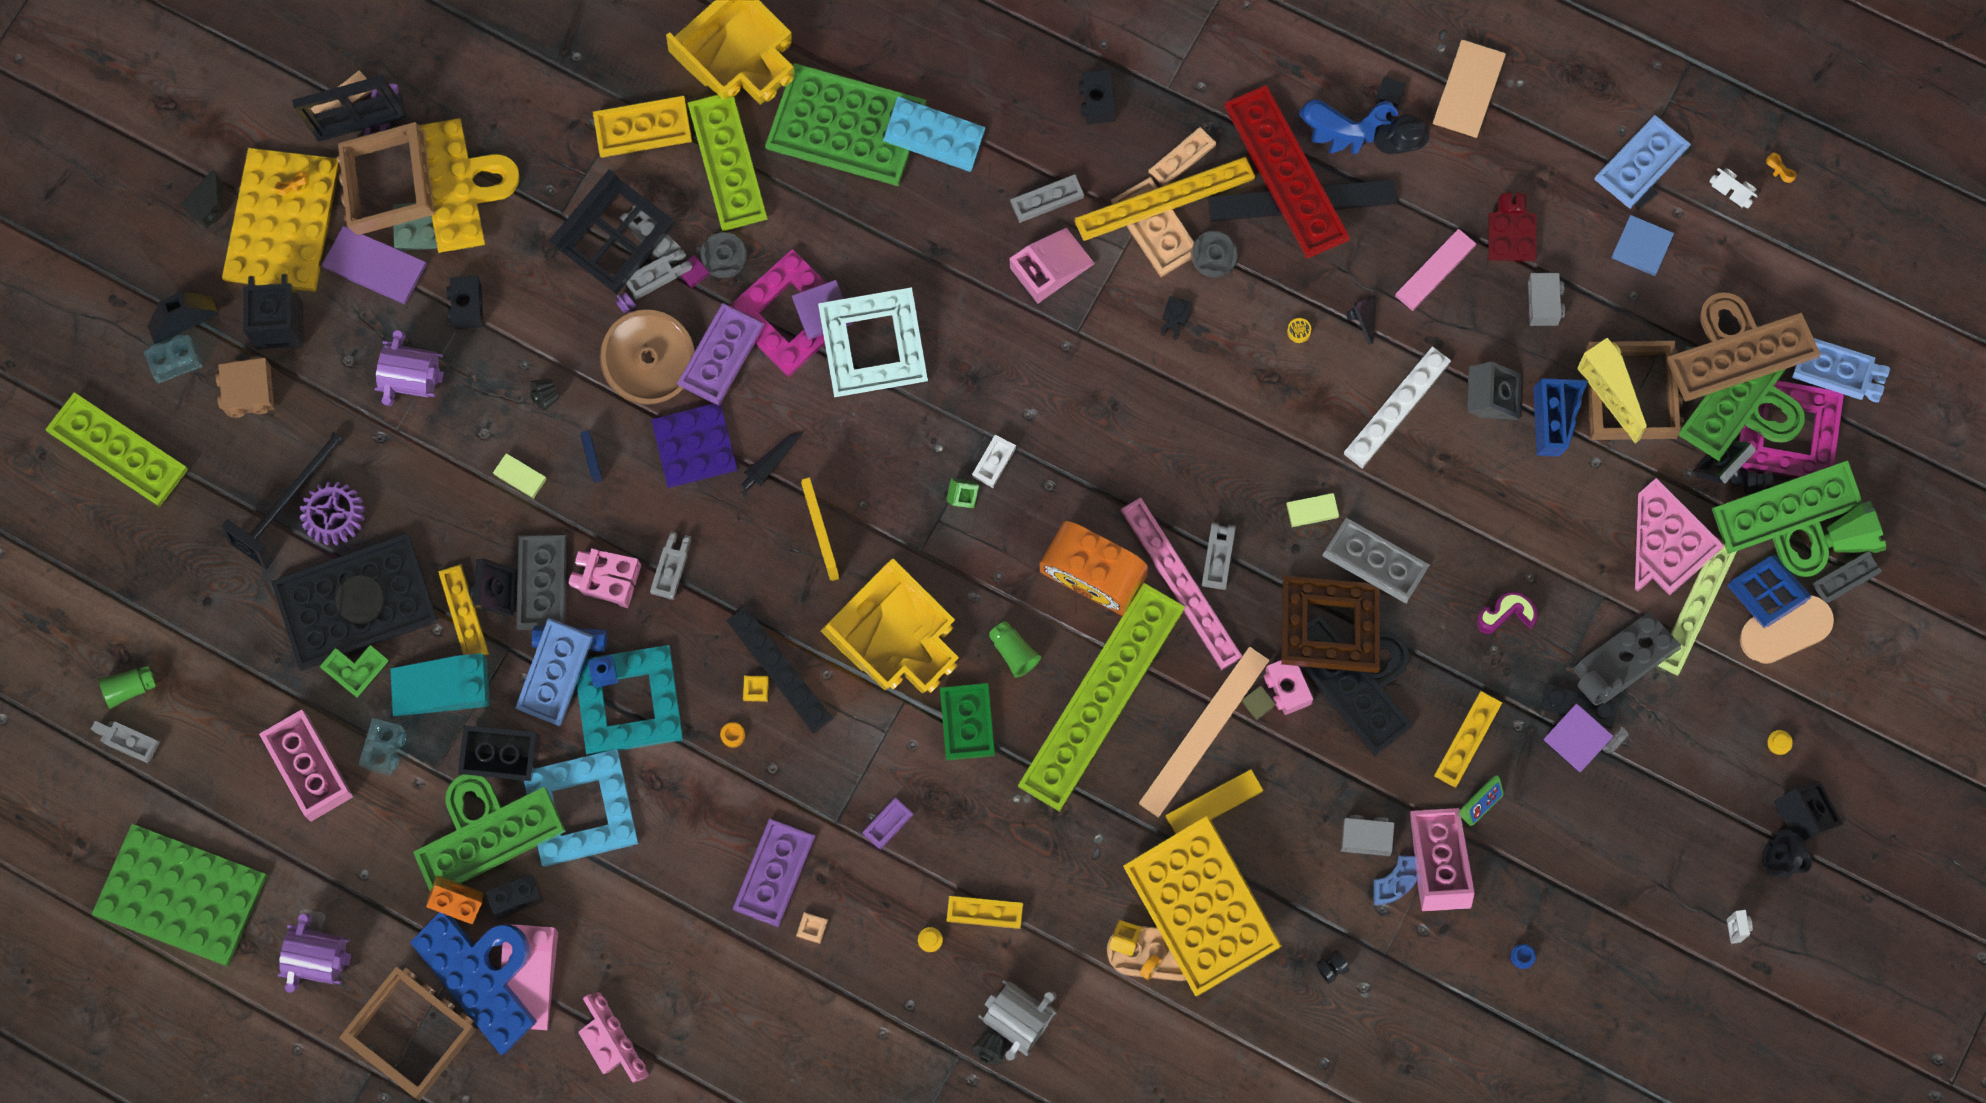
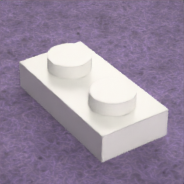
[972,435,1016,488]
[1727,910,1752,944]

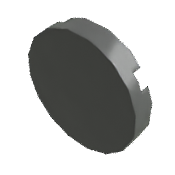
[1191,231,1238,278]
[700,232,747,278]

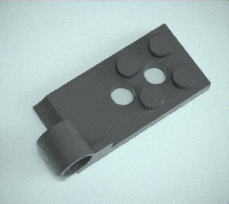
[1573,612,1681,705]

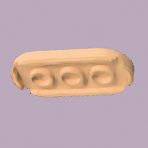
[1740,596,1834,664]
[1107,925,1186,981]

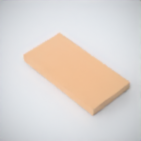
[1433,40,1506,138]
[1111,177,1194,277]

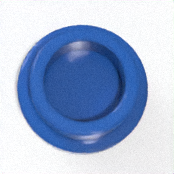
[1510,944,1536,969]

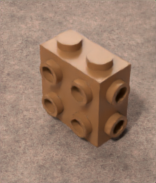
[216,356,275,418]

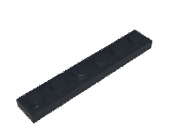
[726,606,833,734]

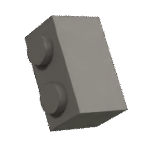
[1528,273,1565,326]
[1341,815,1394,856]

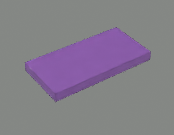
[322,226,427,305]
[677,303,765,406]
[733,818,815,928]

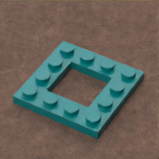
[577,645,683,756]

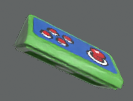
[1458,775,1503,826]

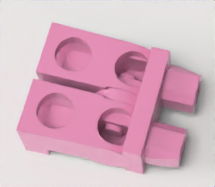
[569,548,642,608]

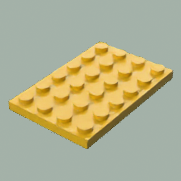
[222,148,340,292]
[1123,816,1282,996]

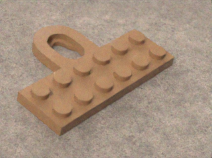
[1667,293,1821,402]

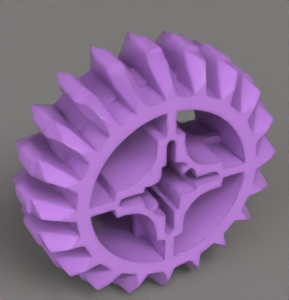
[300,482,365,545]

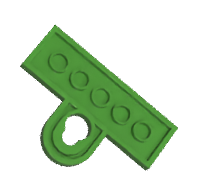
[1679,325,1805,461]
[1711,461,1863,577]
[413,775,566,890]

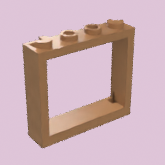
[337,122,435,235]
[1586,341,1684,440]
[339,967,477,1101]

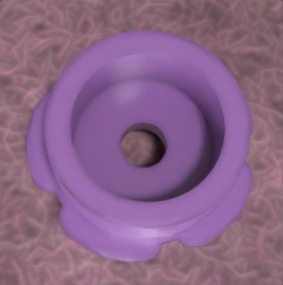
[616,292,637,313]

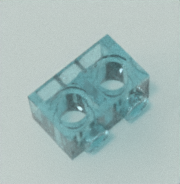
[144,335,203,384]
[359,718,406,776]

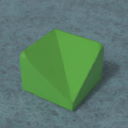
[947,478,979,508]

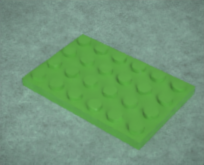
[765,63,926,186]
[92,824,268,967]

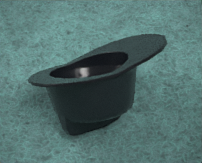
[1373,115,1429,154]

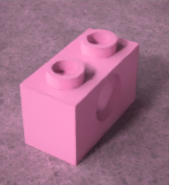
[1264,661,1313,715]

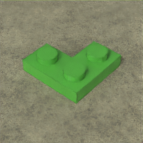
[319,645,389,698]

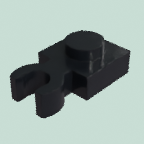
[1161,296,1192,340]

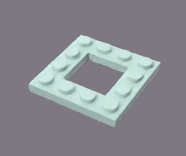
[818,287,928,397]

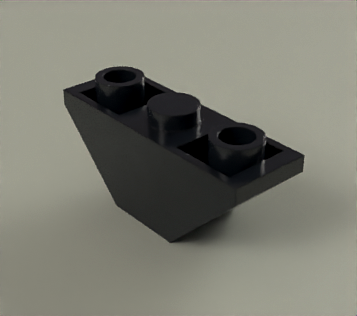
[148,292,219,345]

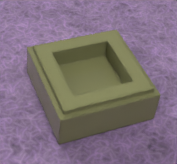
[1241,686,1276,721]

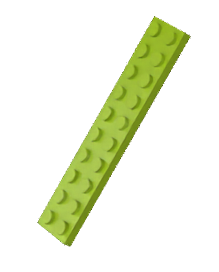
[1018,583,1185,812]

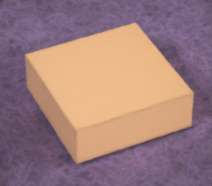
[796,912,828,944]

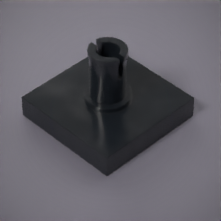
[1692,440,1756,487]
[468,558,516,617]

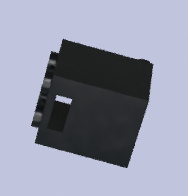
[243,274,303,349]

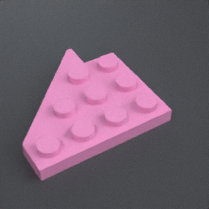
[1635,478,1724,596]

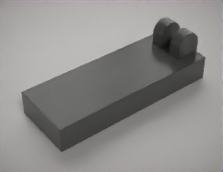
[1812,551,1882,604]

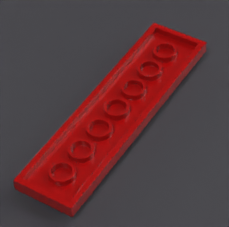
[1224,85,1349,259]

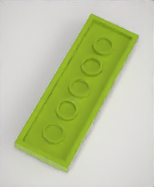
[688,95,768,231]
[45,392,188,507]

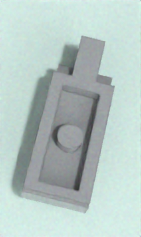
[91,721,160,764]

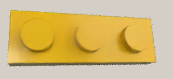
[947,896,1023,929]

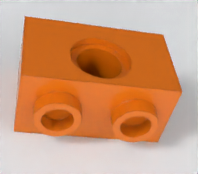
[426,875,483,924]

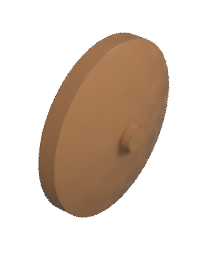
[600,310,695,405]

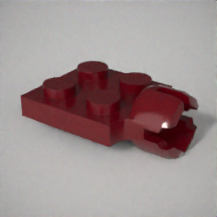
[1488,192,1536,262]

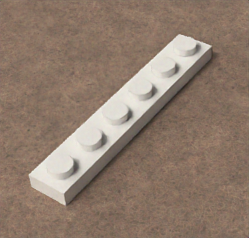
[1344,346,1451,469]

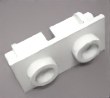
[1709,168,1758,209]

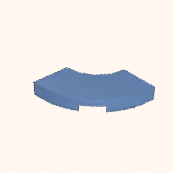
[1373,856,1418,905]

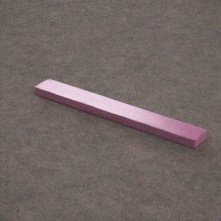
[1120,497,1243,670]

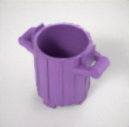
[375,330,444,406]
[278,913,351,992]

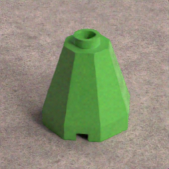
[1824,501,1886,553]

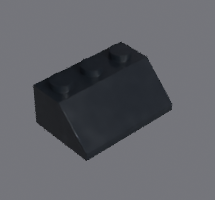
[458,725,541,781]

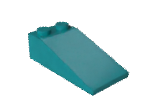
[390,653,490,716]

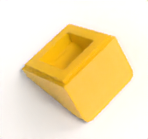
[1109,920,1142,956]

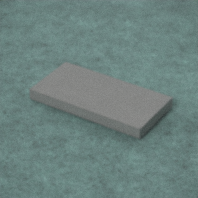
[1322,517,1430,604]

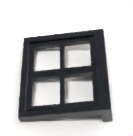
[292,75,407,142]
[549,169,676,295]

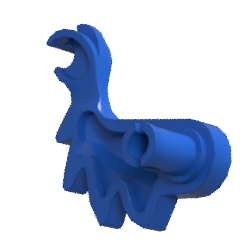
[1299,100,1398,154]

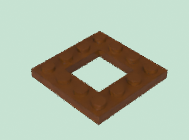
[1281,576,1380,673]

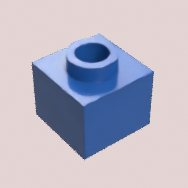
[588,655,619,688]

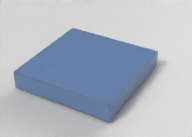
[1612,215,1674,276]

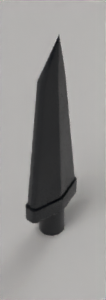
[741,432,803,491]

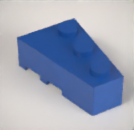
[1533,379,1588,457]

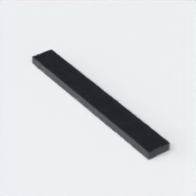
[1208,179,1397,222]

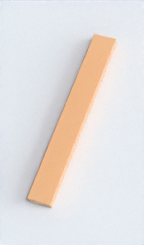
[1139,647,1270,818]

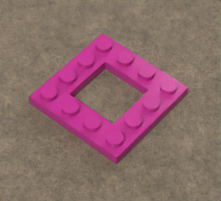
[730,249,826,378]
[1738,381,1844,479]

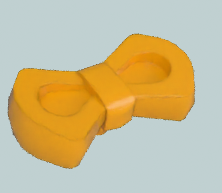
[1766,153,1797,183]
[275,171,309,195]

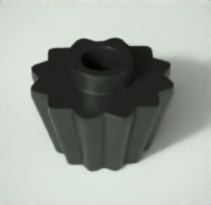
[530,379,559,411]
[971,1033,1005,1066]

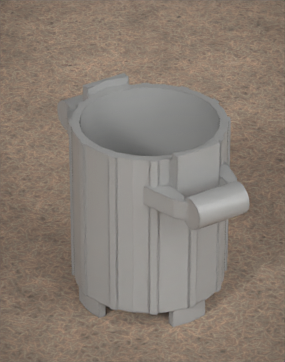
[979,979,1058,1060]

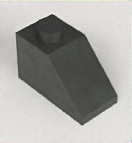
[181,170,223,228]

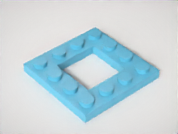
[524,749,639,867]

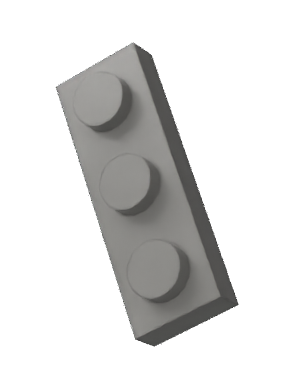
[1010,175,1084,223]

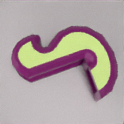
[1476,591,1538,634]

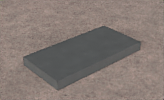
[517,534,567,630]

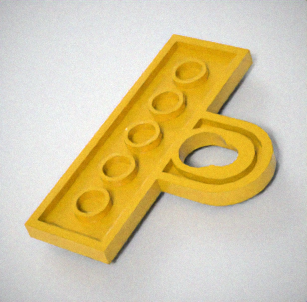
[419,118,519,253]

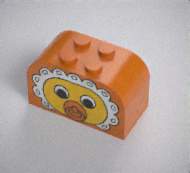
[1040,521,1148,616]

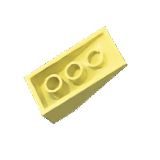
[1577,338,1647,443]

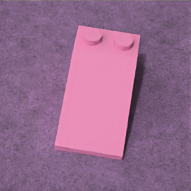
[1410,808,1474,911]
[501,924,558,1030]

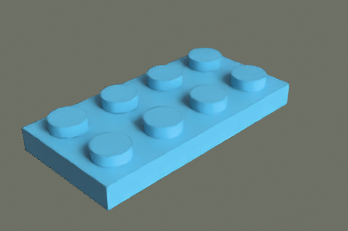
[883,96,985,172]

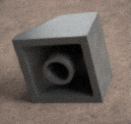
[1467,361,1522,420]

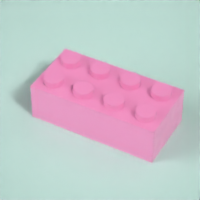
[259,710,353,822]

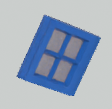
[1728,554,1811,628]

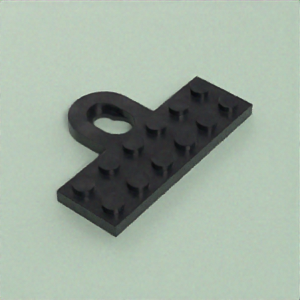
[1299,614,1413,757]

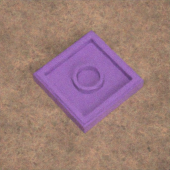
[792,280,853,340]
[1543,703,1613,772]

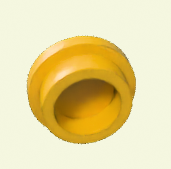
[1767,730,1793,755]
[918,927,943,952]

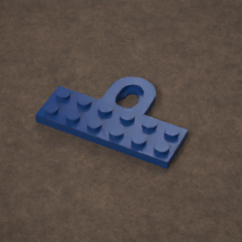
[410,912,538,1055]

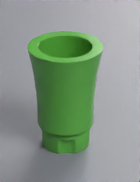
[989,621,1041,678]
[98,665,157,709]

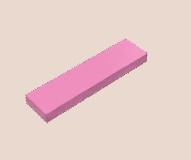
[1395,229,1476,311]

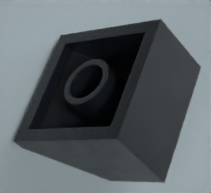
[1774,781,1843,842]

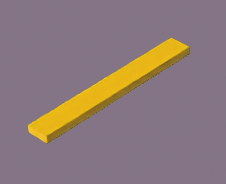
[1074,157,1255,241]

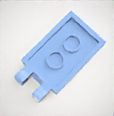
[1792,338,1890,403]

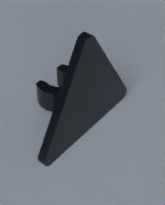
[1346,295,1377,344]

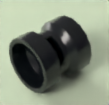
[1744,470,1773,494]
[1315,950,1350,984]

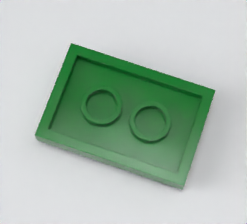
[940,683,995,761]

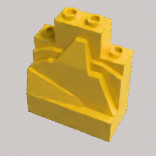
[666,0,794,105]
[820,559,959,693]

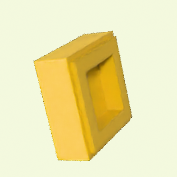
[743,676,769,701]

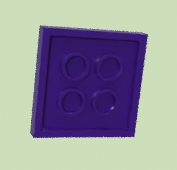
[651,404,738,488]

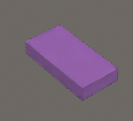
[862,797,914,850]

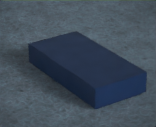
[580,430,603,483]

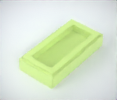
[493,453,547,499]
[1286,493,1339,527]

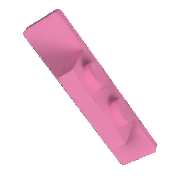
[579,992,649,1082]

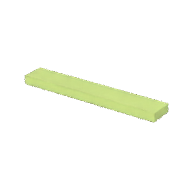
[1658,538,1737,676]

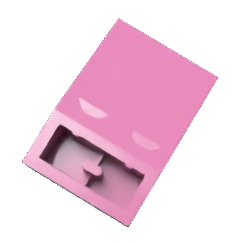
[1009,228,1094,303]

